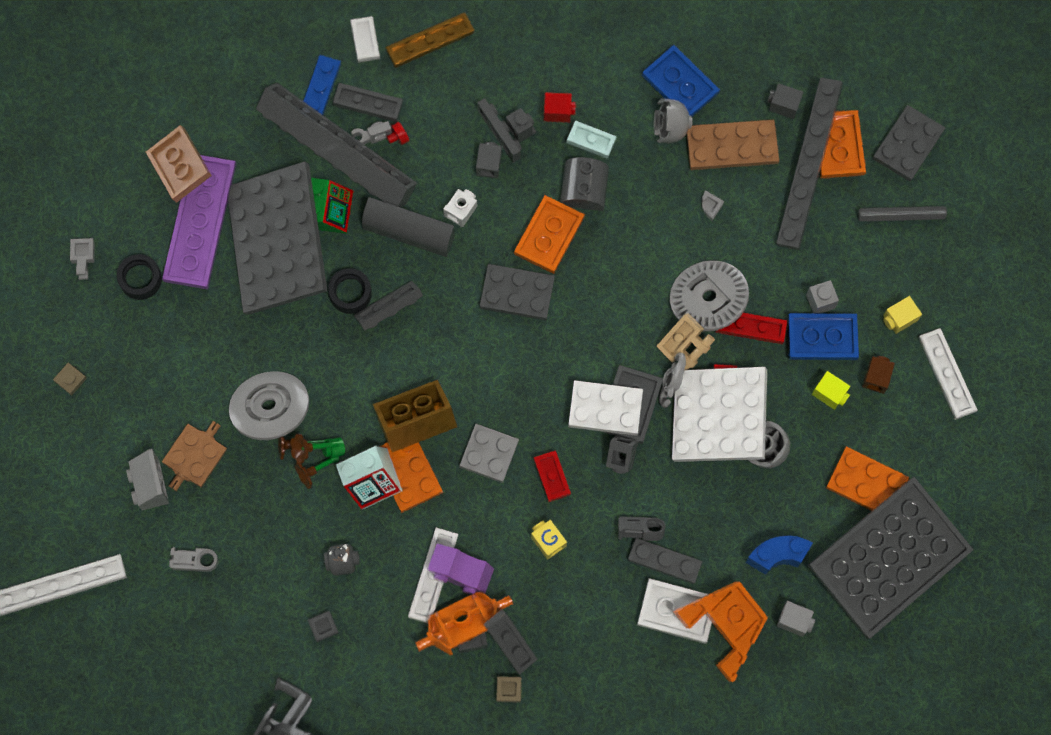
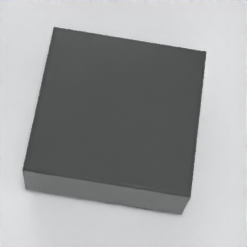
[308,611,339,643]

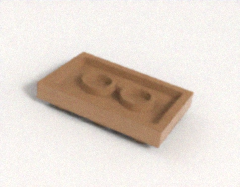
[146,125,212,202]

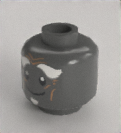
[324,544,360,576]

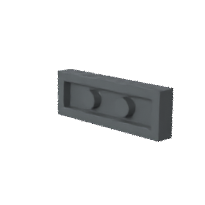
[333,83,403,122]
[477,98,522,163]
[354,281,423,331]
[628,538,702,584]
[483,610,538,675]

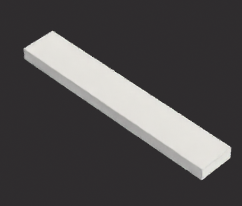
[0,554,127,616]

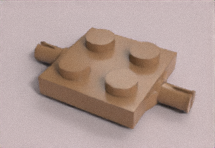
[162,421,227,492]

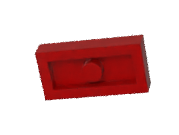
[534,450,571,502]

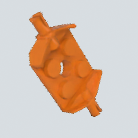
[415,592,513,655]

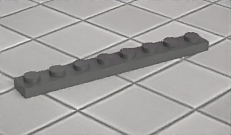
[776,77,843,250]

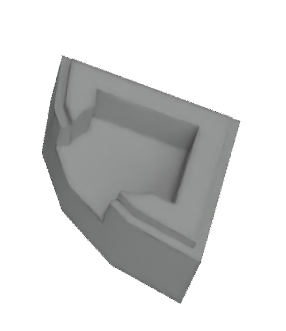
[702,190,724,221]

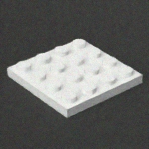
[672,367,767,462]

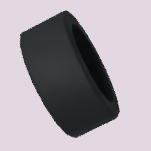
[116,254,162,300]
[328,268,372,314]

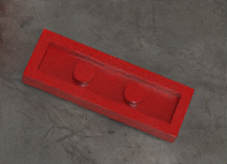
[716,313,787,344]

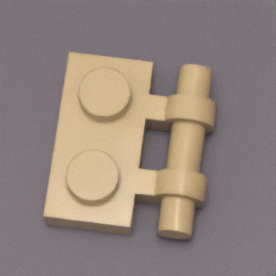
[657,313,715,370]

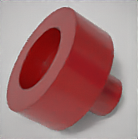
[386,122,409,146]

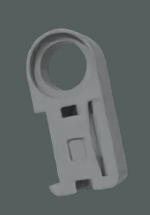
[169,547,219,572]

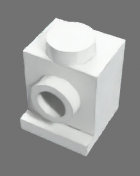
[443,189,477,228]

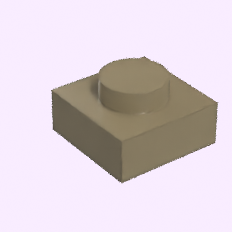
[53,363,87,396]
[497,677,521,703]

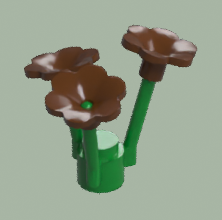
[278,434,345,489]

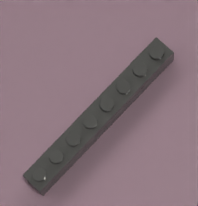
[256,83,417,208]

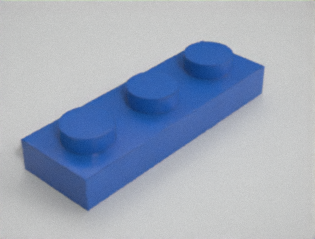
[304,55,341,115]

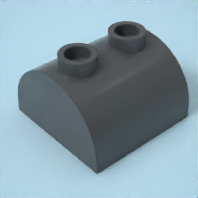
[560,157,609,211]

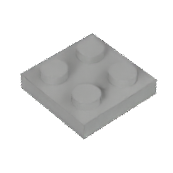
[459,424,519,483]

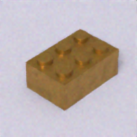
[373,380,457,452]

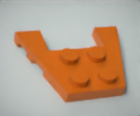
[674,582,768,682]

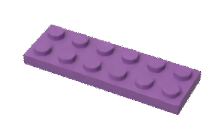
[162,155,236,289]

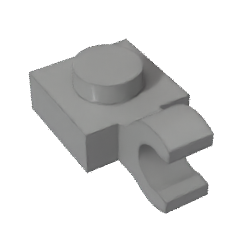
[351,121,392,145]
[70,238,95,280]

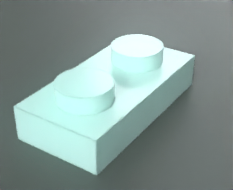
[567,121,617,159]

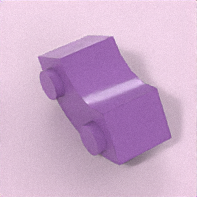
[427,543,494,595]

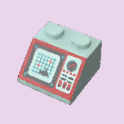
[336,446,403,509]

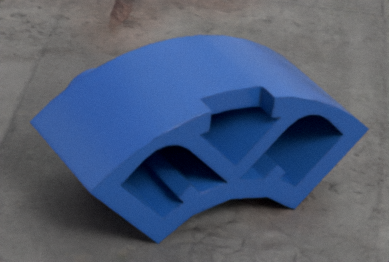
[745,536,813,575]

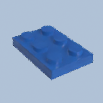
[642,45,720,116]
[788,313,859,360]

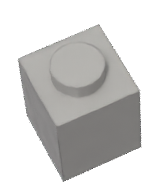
[806,280,839,314]
[776,601,815,637]

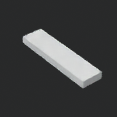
[918,328,977,420]
[408,528,458,623]

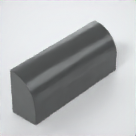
[362,197,455,257]

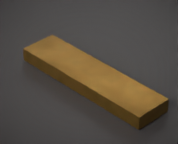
[386,13,474,68]

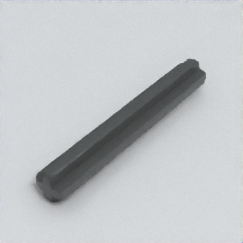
[858,206,947,221]

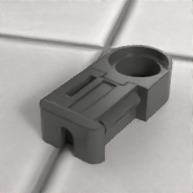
[618,517,666,541]

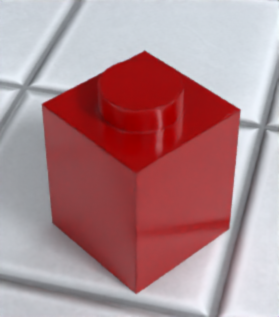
[544,93,576,122]

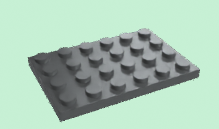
[228,162,327,315]
[807,477,973,639]

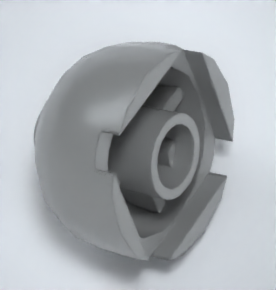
[654,98,692,143]
[749,421,791,469]

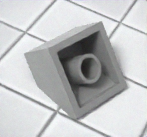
[126,449,169,510]

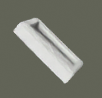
[351,16,380,62]

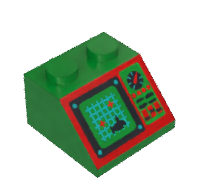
[311,178,354,234]

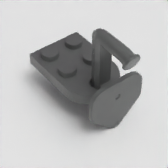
[254,677,312,735]

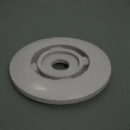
[670,261,749,331]
[229,371,309,440]

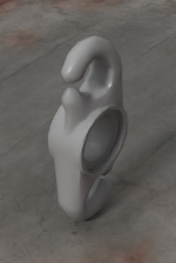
[659,352,686,408]

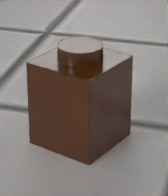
[862,356,895,394]

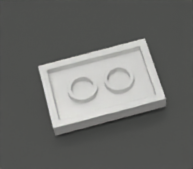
[568,381,643,436]
[637,579,712,644]

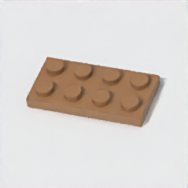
[686,120,779,170]

